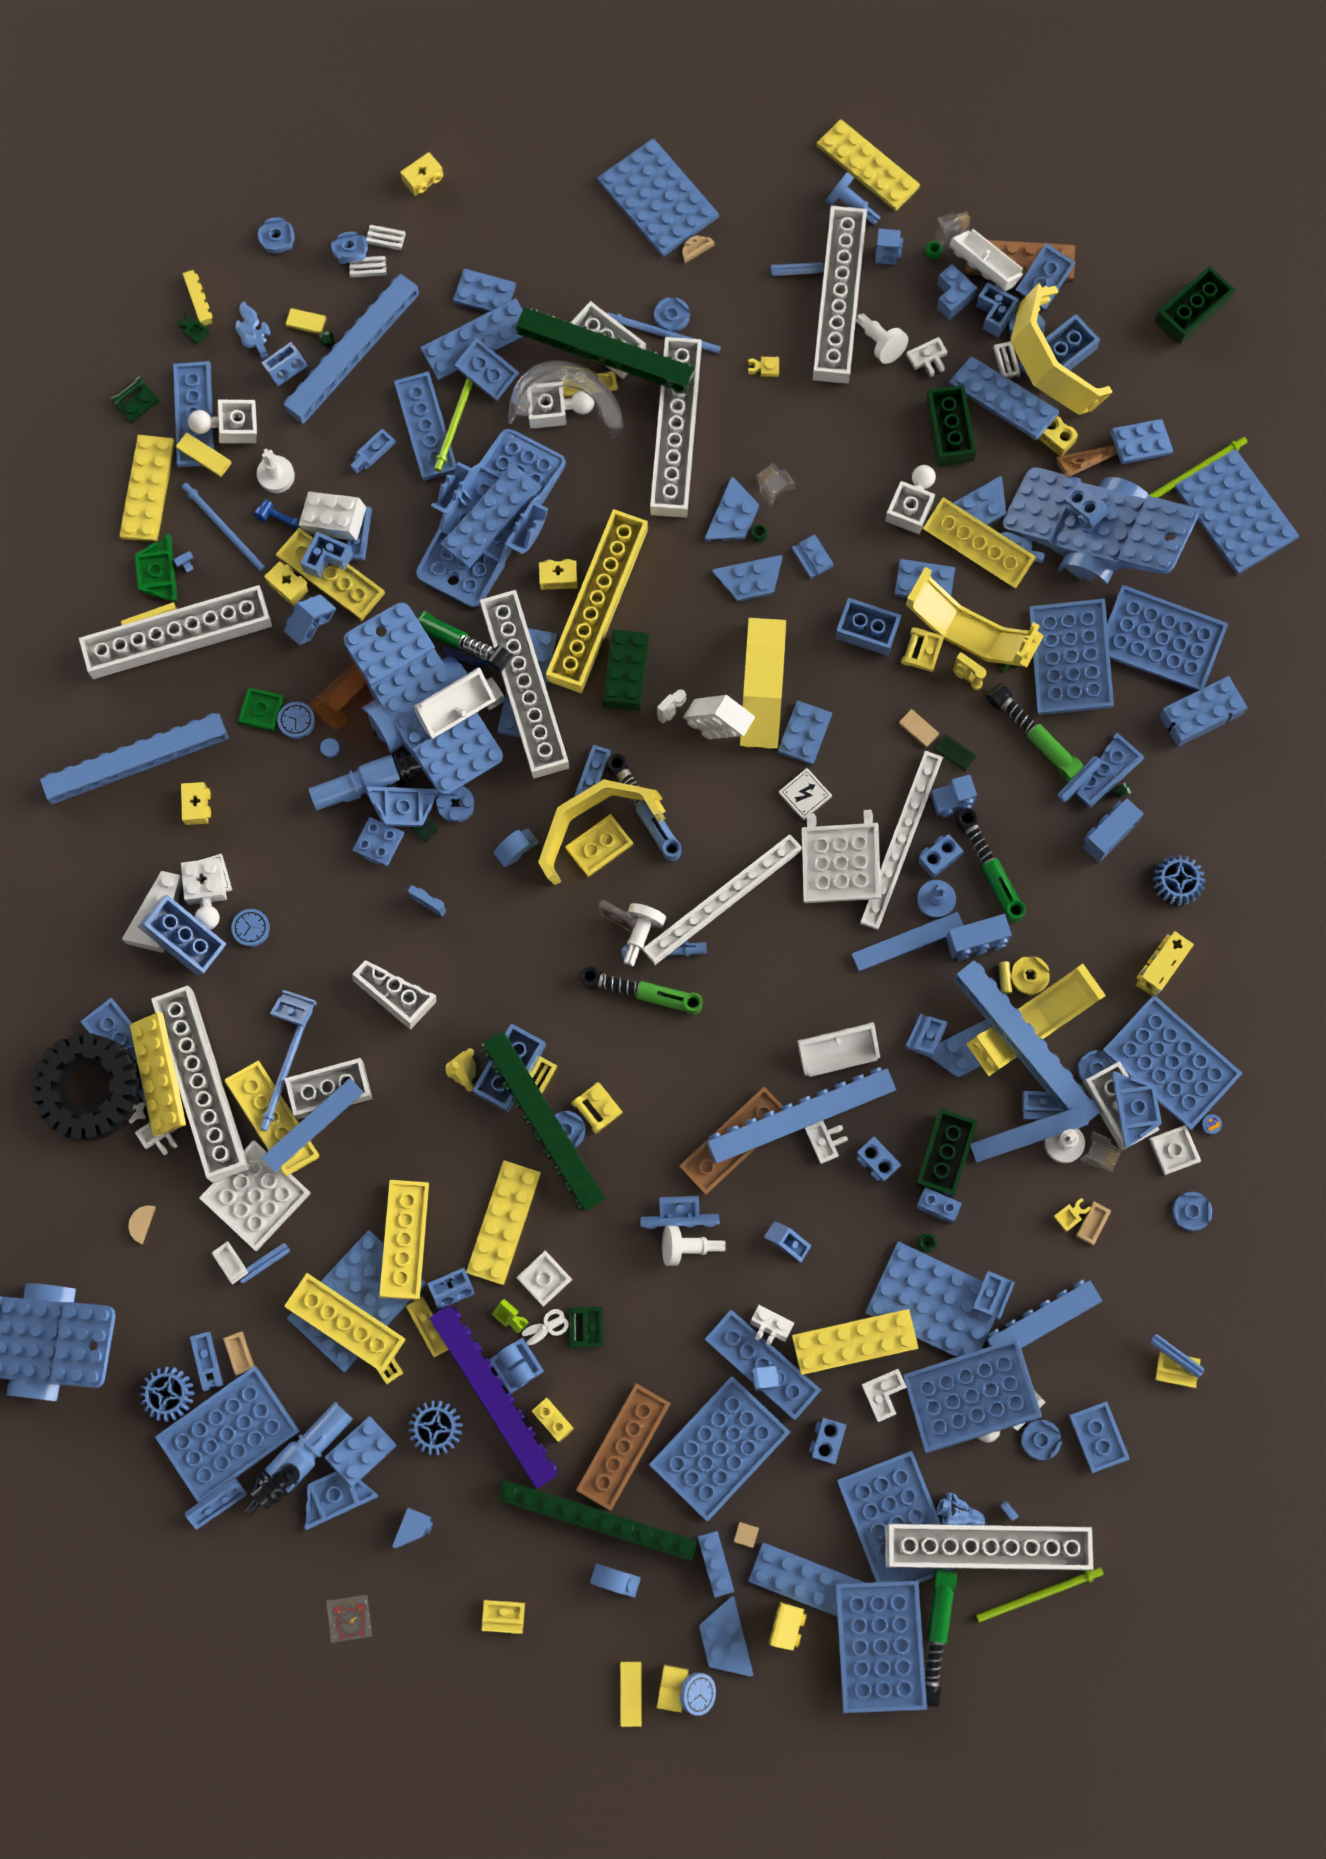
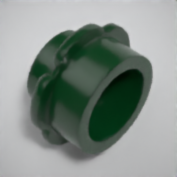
[319,330,334,348]
[750,524,768,542]
[1114,783,1132,798]
[917,1234,937,1253]

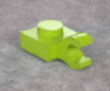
[492,1299,528,1334]

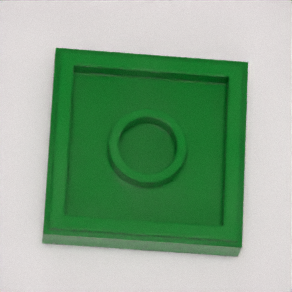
[238,687,285,732]

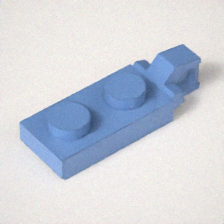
[350,429,396,474]

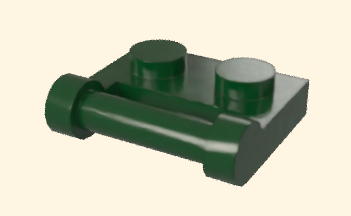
[110,376,160,424]
[567,1307,604,1349]

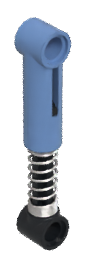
[608,753,681,862]

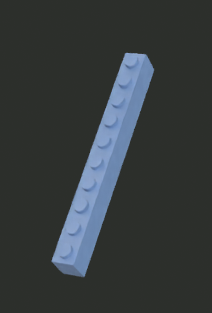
[284,274,419,424]
[40,713,229,804]
[952,960,1100,1129]
[706,1067,896,1164]

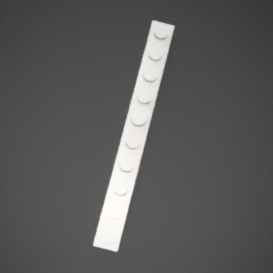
[860,751,943,930]
[643,834,802,965]

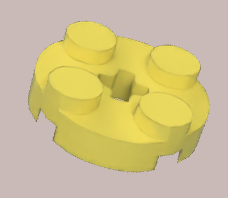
[1011,956,1050,996]

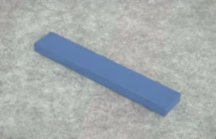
[851,912,964,972]
[261,1078,364,1172]
[970,1105,1089,1163]

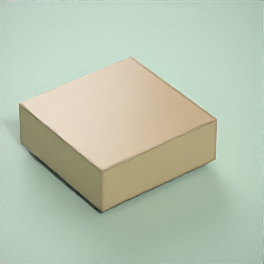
[734,1522,759,1548]

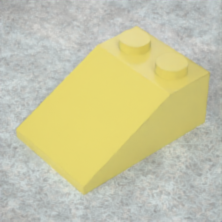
[769,1602,806,1650]

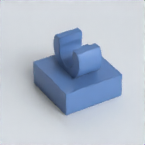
[174,551,194,573]

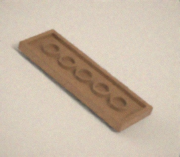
[965,240,1075,281]
[679,1086,783,1195]
[576,1383,671,1511]

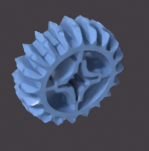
[1153,854,1206,906]
[139,1367,194,1422]
[408,1400,463,1456]

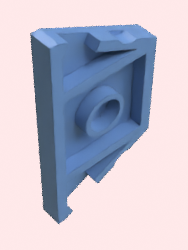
[953,476,1006,526]
[705,477,759,542]
[712,555,783,603]
[366,787,439,827]
[925,1020,991,1078]
[1111,1072,1162,1148]
[305,1472,378,1530]
[699,1596,754,1676]

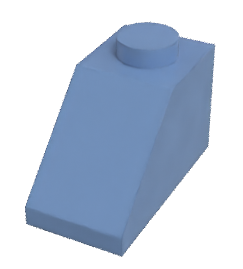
[764,1221,811,1262]
[752,1366,782,1391]
[392,1508,433,1548]

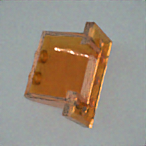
[308,662,368,732]

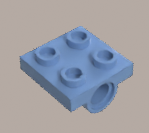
[353,817,404,867]
[489,1338,544,1394]

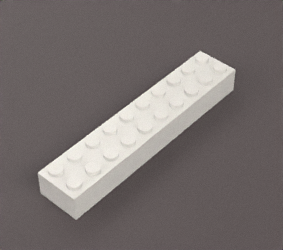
[813,206,867,384]
[650,337,702,518]
[79,585,273,679]
[480,590,569,779]
[151,986,249,1183]
[885,1524,1093,1570]

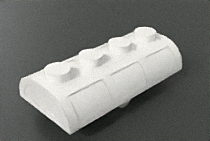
[949,229,1023,291]
[414,668,496,739]
[797,1022,880,1077]

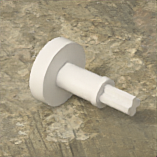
[856,313,908,364]
[257,448,295,493]
[623,903,666,966]
[1044,1128,1085,1164]
[662,1226,726,1266]

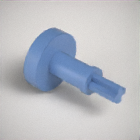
[825,172,880,225]
[917,880,956,919]

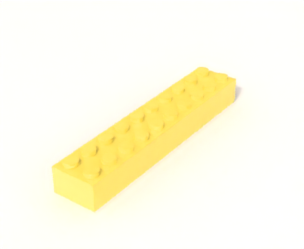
[546,509,648,693]

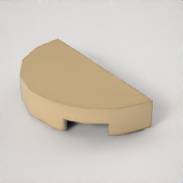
[682,235,715,263]
[128,1205,156,1244]

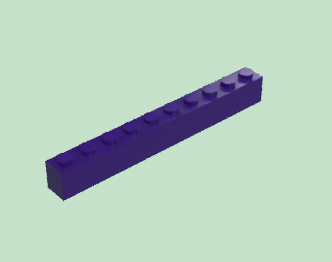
[429,1305,558,1489]

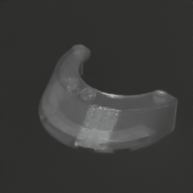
[509,360,623,438]

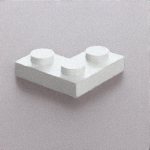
[862,1369,906,1422]

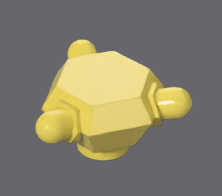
[446,1048,476,1092]

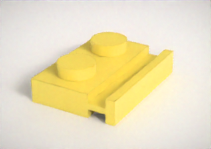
[1155,1351,1201,1388]
[482,1600,525,1634]

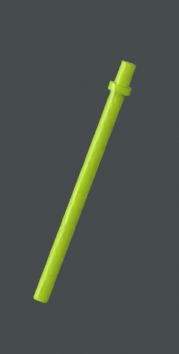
[434,378,473,472]
[1149,437,1248,498]
[976,1567,1104,1623]

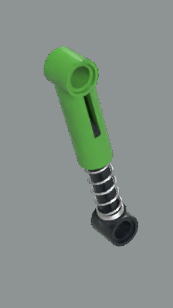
[986,683,1084,782]
[580,966,703,1015]

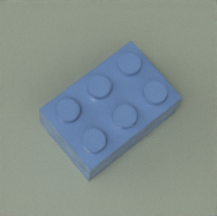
[835,598,902,656]
[1082,798,1144,863]
[945,914,1012,961]

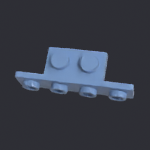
[640,1196,720,1229]

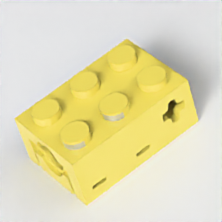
[1136,931,1194,996]

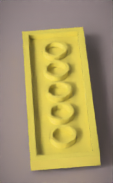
[817,119,920,211]
[119,435,175,543]
[923,497,1036,588]
[276,527,385,621]
[130,1012,186,1136]
[225,1061,320,1177]
[466,1161,541,1285]
[380,1180,429,1300]
[284,1273,406,1373]
[792,1309,918,1375]

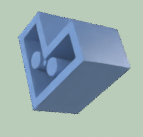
[937,264,977,320]
[976,282,1019,338]
[300,532,353,579]
[284,594,336,645]
[930,774,977,817]

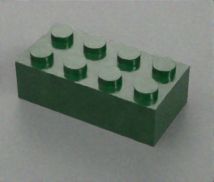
[1155,266,1236,345]
[926,385,976,466]
[603,629,650,711]
[915,1109,978,1198]

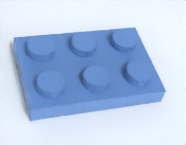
[1015,243,1076,310]
[453,268,516,313]
[454,338,519,402]
[1110,419,1174,464]
[894,559,955,598]
[778,700,832,765]
[1068,1401,1130,1473]
[324,1416,397,1488]

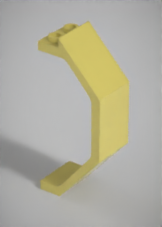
[1010,283,1112,415]
[906,567,1044,667]
[740,618,786,749]
[538,779,666,885]
[966,964,1106,1076]

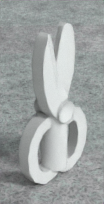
[522,1309,569,1345]

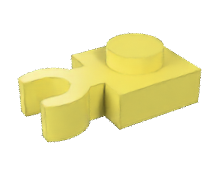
[748,357,779,377]
[1054,1198,1090,1232]

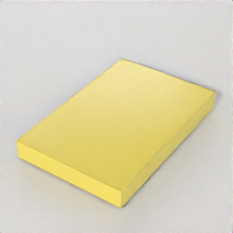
[565,814,633,877]

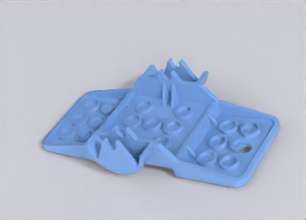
[416,429,566,608]
[1003,467,1198,584]
[344,603,503,794]
[0,1283,115,1401]

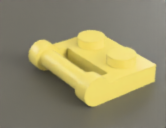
[901,628,944,672]
[953,652,986,690]
[571,1082,623,1134]

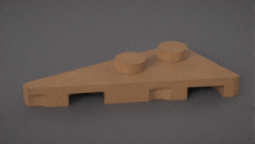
[1056,445,1118,477]

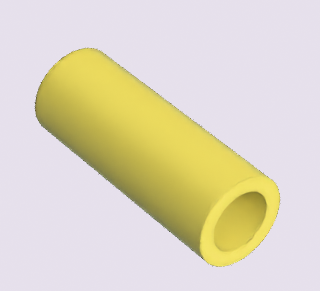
[998,961,1012,994]

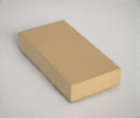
[898,709,939,748]
[1075,1202,1111,1246]
[223,1331,254,1376]

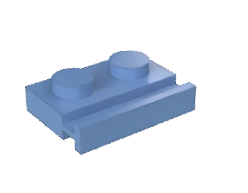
[792,534,834,580]
[408,885,446,917]
[270,990,317,1027]
[906,1014,947,1058]
[1023,1091,1063,1121]
[973,1271,1015,1320]

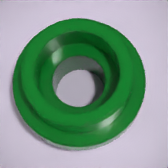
[925,241,943,259]

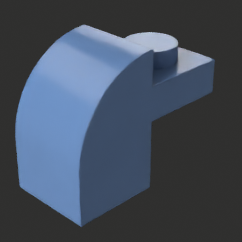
[493,829,540,867]
[590,1563,641,1597]

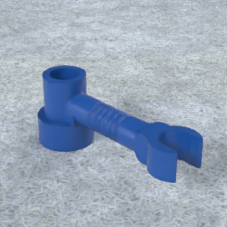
[253,499,301,530]

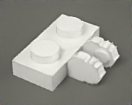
[906,337,948,377]
[657,689,686,723]
[805,1120,848,1165]
[135,1123,178,1155]
[749,1305,794,1346]

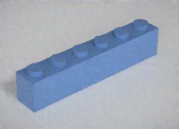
[985,1280,1102,1348]

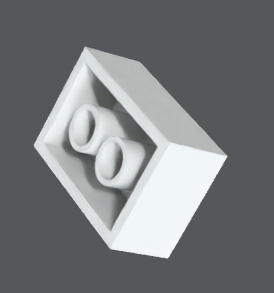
[299,491,366,541]

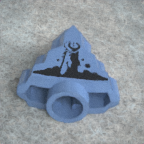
[937,1492,985,1526]

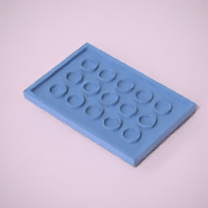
[597,138,719,257]
[1174,449,1299,575]
[1107,585,1228,691]
[1030,599,1114,715]
[1102,995,1243,1131]
[287,1230,427,1373]
[865,1241,995,1358]
[903,1338,1042,1453]
[155,1366,301,1503]
[649,1376,790,1522]
[837,1451,956,1583]
[836,1580,927,1713]

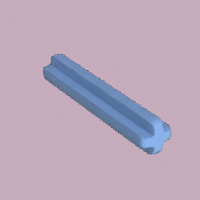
[770,262,824,276]
[1057,756,1102,802]
[238,1243,290,1284]
[1150,1335,1204,1377]

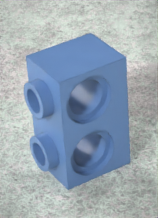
[875,229,903,265]
[261,342,308,386]
[1064,483,1109,528]
[918,834,963,879]
[856,1137,901,1183]
[916,1187,962,1224]
[427,1268,475,1310]
[809,1418,846,1465]

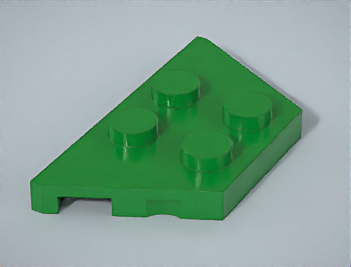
[135,534,178,603]

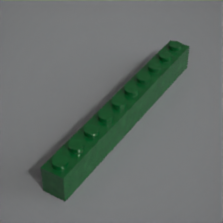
[516,307,695,394]
[481,1031,606,1212]
[497,1480,697,1561]

